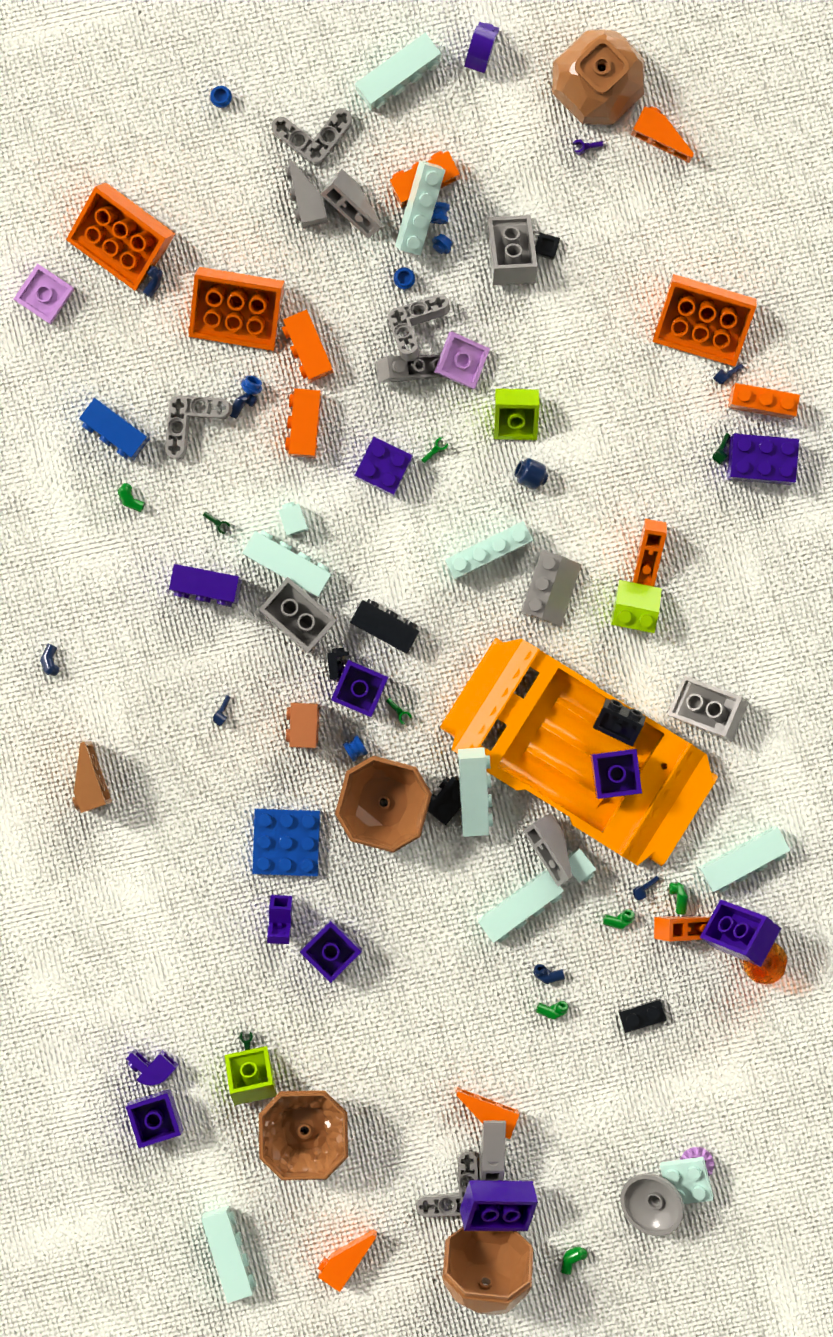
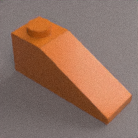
[631,106,694,163]
[632,519,667,586]
[654,916,711,942]
[456,1087,519,1139]
[317,1229,377,1292]

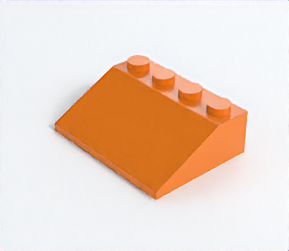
[66,182,175,291]
[188,267,285,351]
[652,274,757,367]

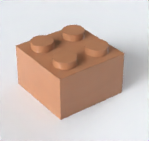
[286,703,320,748]

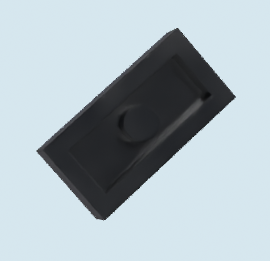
[618,998,667,1033]

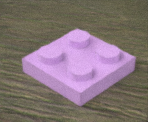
[13,263,75,325]
[434,331,490,389]

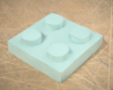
[660,1157,714,1204]

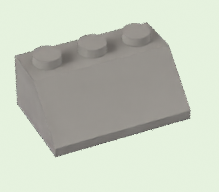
[520,550,582,626]
[259,577,337,655]

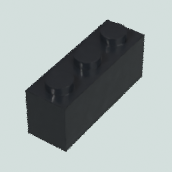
[350,598,420,654]

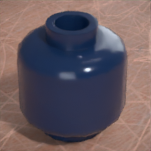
[514,458,548,490]

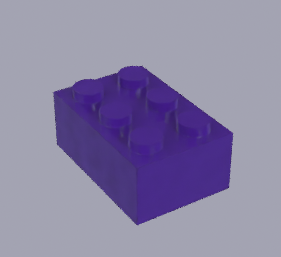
[726,433,799,485]
[169,564,243,607]
[700,899,782,967]
[460,1180,538,1231]

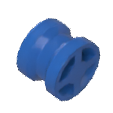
[430,202,450,224]
[343,735,368,762]

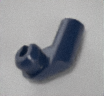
[142,265,163,298]
[230,393,258,419]
[40,643,59,676]
[533,964,565,984]

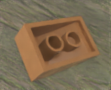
[72,741,112,813]

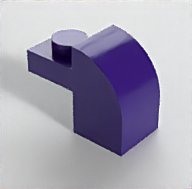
[464,21,500,73]
[267,895,293,944]
[126,1049,178,1086]

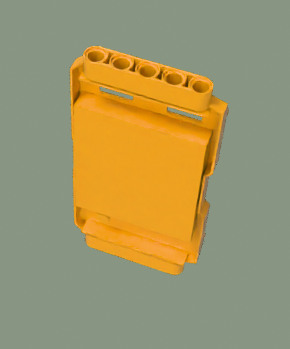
[440,638,718,866]

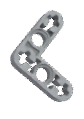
[271,109,352,165]
[388,295,450,361]
[165,395,232,459]
[416,1149,478,1217]

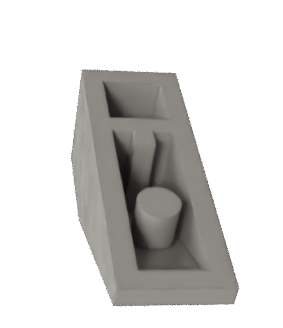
[320,169,383,239]
[523,813,572,886]

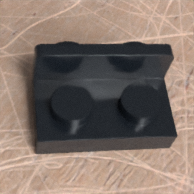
[593,698,646,747]
[427,775,461,826]

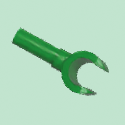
[421,437,448,464]
[386,698,412,724]

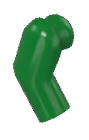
[118,483,145,512]
[669,882,688,915]
[602,909,635,929]
[535,1001,568,1020]
[560,1246,587,1275]

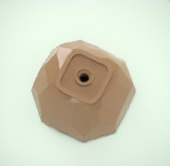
[552,29,645,125]
[335,755,432,853]
[442,1227,533,1315]

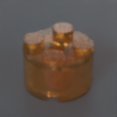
[739,942,787,984]

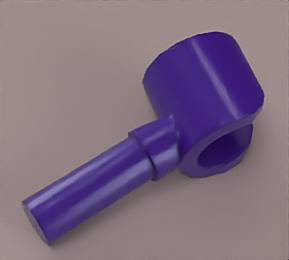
[573,139,603,155]

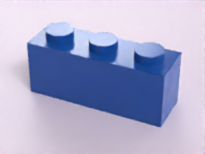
[79,398,150,460]

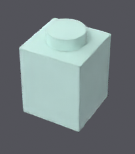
[278,502,308,537]
[568,847,596,883]

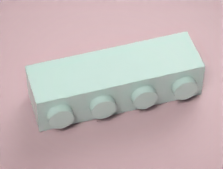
[355,32,441,110]
[395,160,445,256]
[445,521,533,580]
[242,530,332,597]
[458,747,493,837]
[698,826,790,893]
[477,869,564,943]
[201,1206,257,1303]

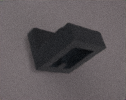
[327,647,350,680]

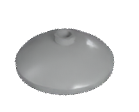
[620,1173,684,1236]

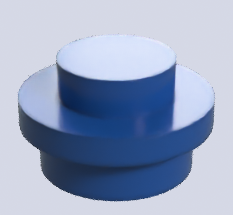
[210,86,232,108]
[432,234,453,254]
[394,267,415,290]
[241,375,262,395]

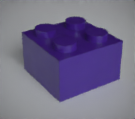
[354,436,413,497]
[331,660,389,717]
[590,749,642,799]
[300,918,362,983]
[125,1088,184,1148]

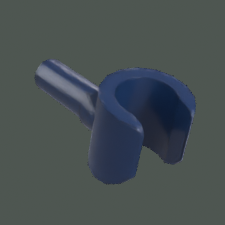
[713,364,744,384]
[213,695,231,726]
[633,876,660,900]

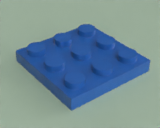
[252,808,320,876]

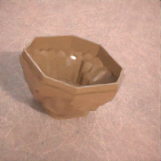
[259,1091,348,1180]

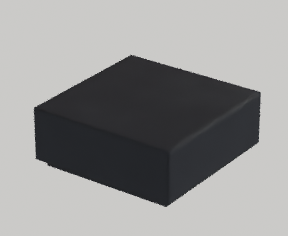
[535,232,560,260]

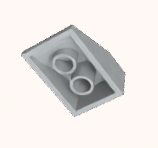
[487,215,538,285]
[667,675,749,742]

